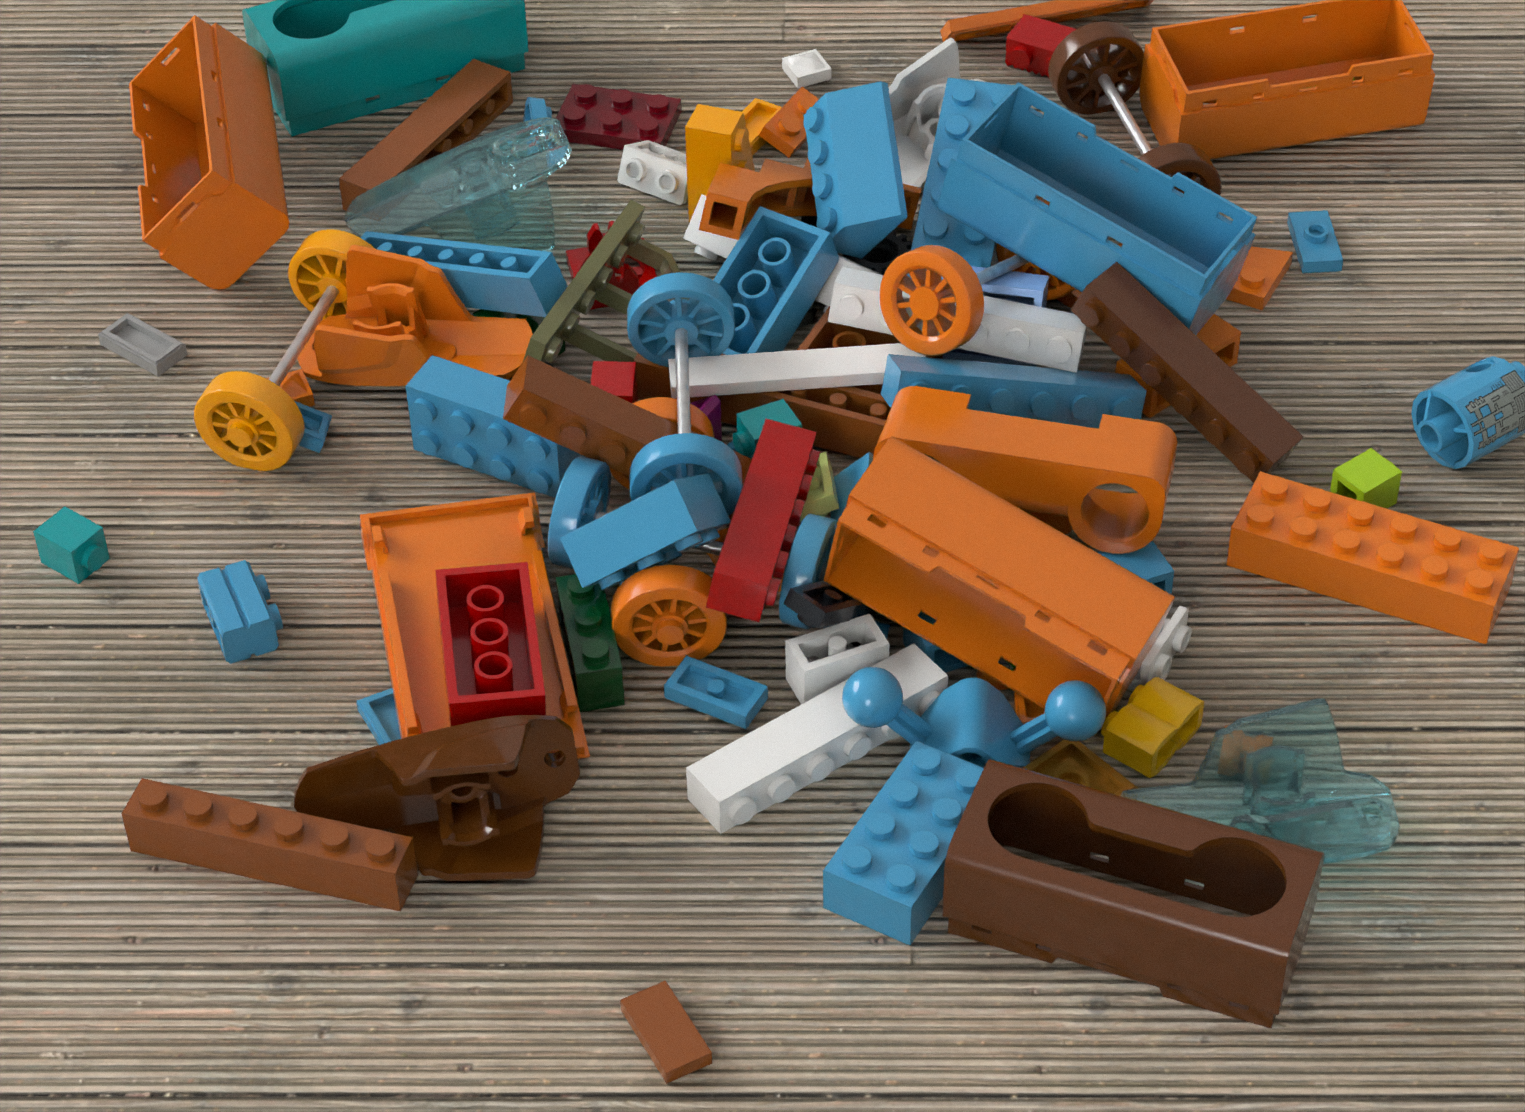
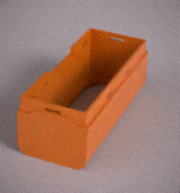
[1139,0,1435,160]
[129,15,289,290]
[823,436,1175,718]

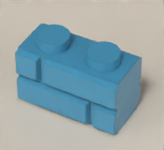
[197,560,283,664]

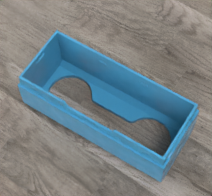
[937,82,1257,335]

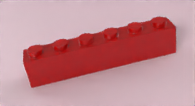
[705,418,820,622]

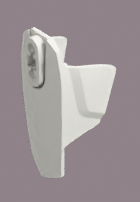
[888,38,986,193]

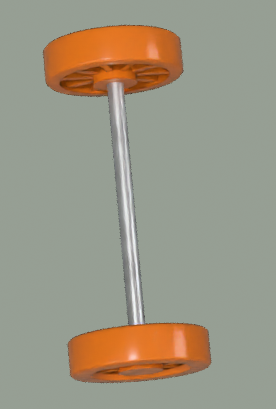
[879,196,1077,356]

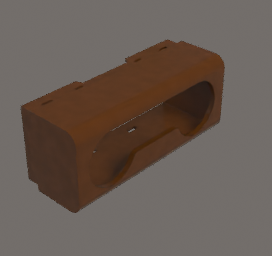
[942,759,1324,1029]

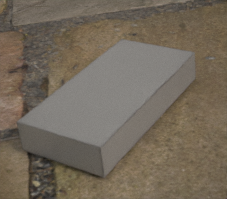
[98,313,187,377]

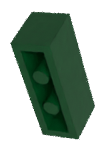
[556,574,625,712]

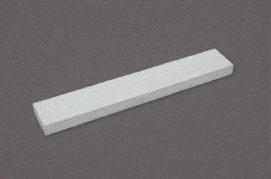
[668,343,926,398]

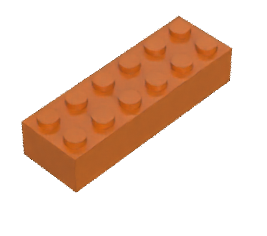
[1226,471,1519,644]

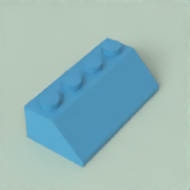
[803,81,908,259]

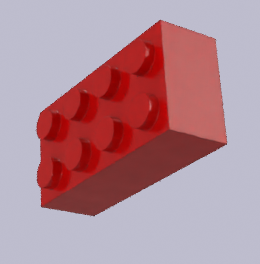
[435,562,546,727]

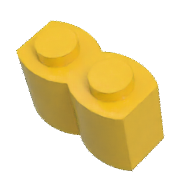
[1101,677,1205,778]

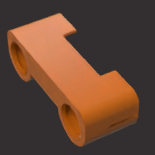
[873,386,1177,554]

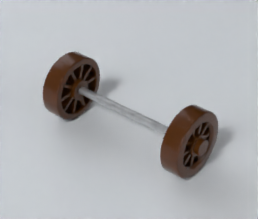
[1048,21,1222,195]

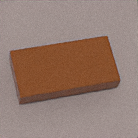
[620,980,712,1084]

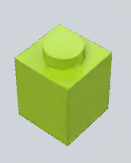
[1330,448,1402,509]

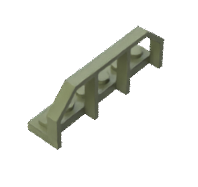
[523,200,690,363]

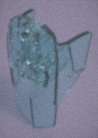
[344,117,572,251]
[1121,698,1400,864]

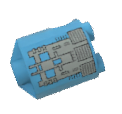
[1411,356,1525,469]

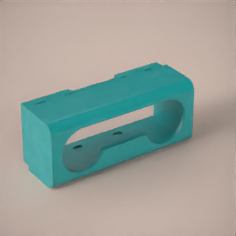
[242,0,529,137]

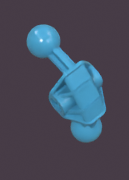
[842,667,1106,768]

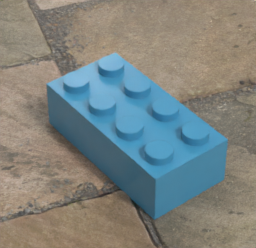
[705,206,839,355]
[406,355,585,498]
[823,741,984,945]

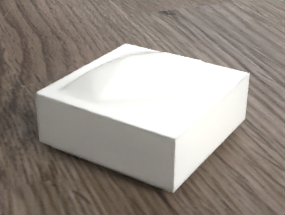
[782,49,831,89]

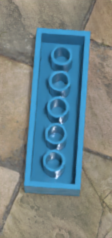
[907,78,1015,279]

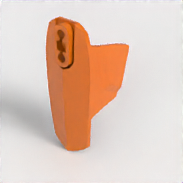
[297,245,533,386]

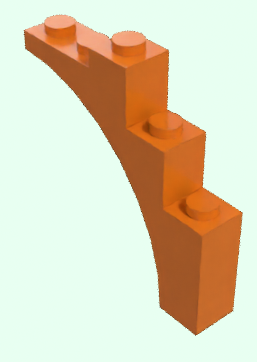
[699,157,922,240]

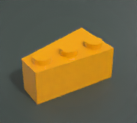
[685,104,755,222]

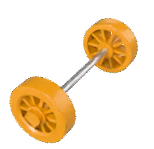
[194,229,375,471]

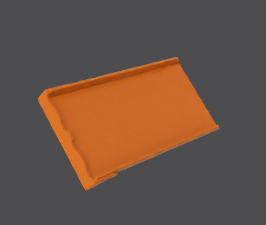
[360,492,590,759]

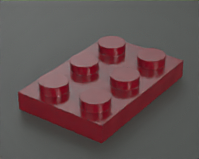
[551,84,682,150]

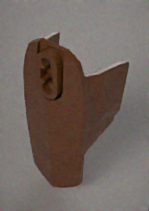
[294,715,580,881]

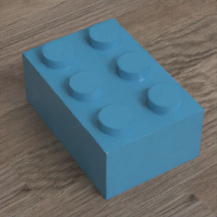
[560,473,731,590]

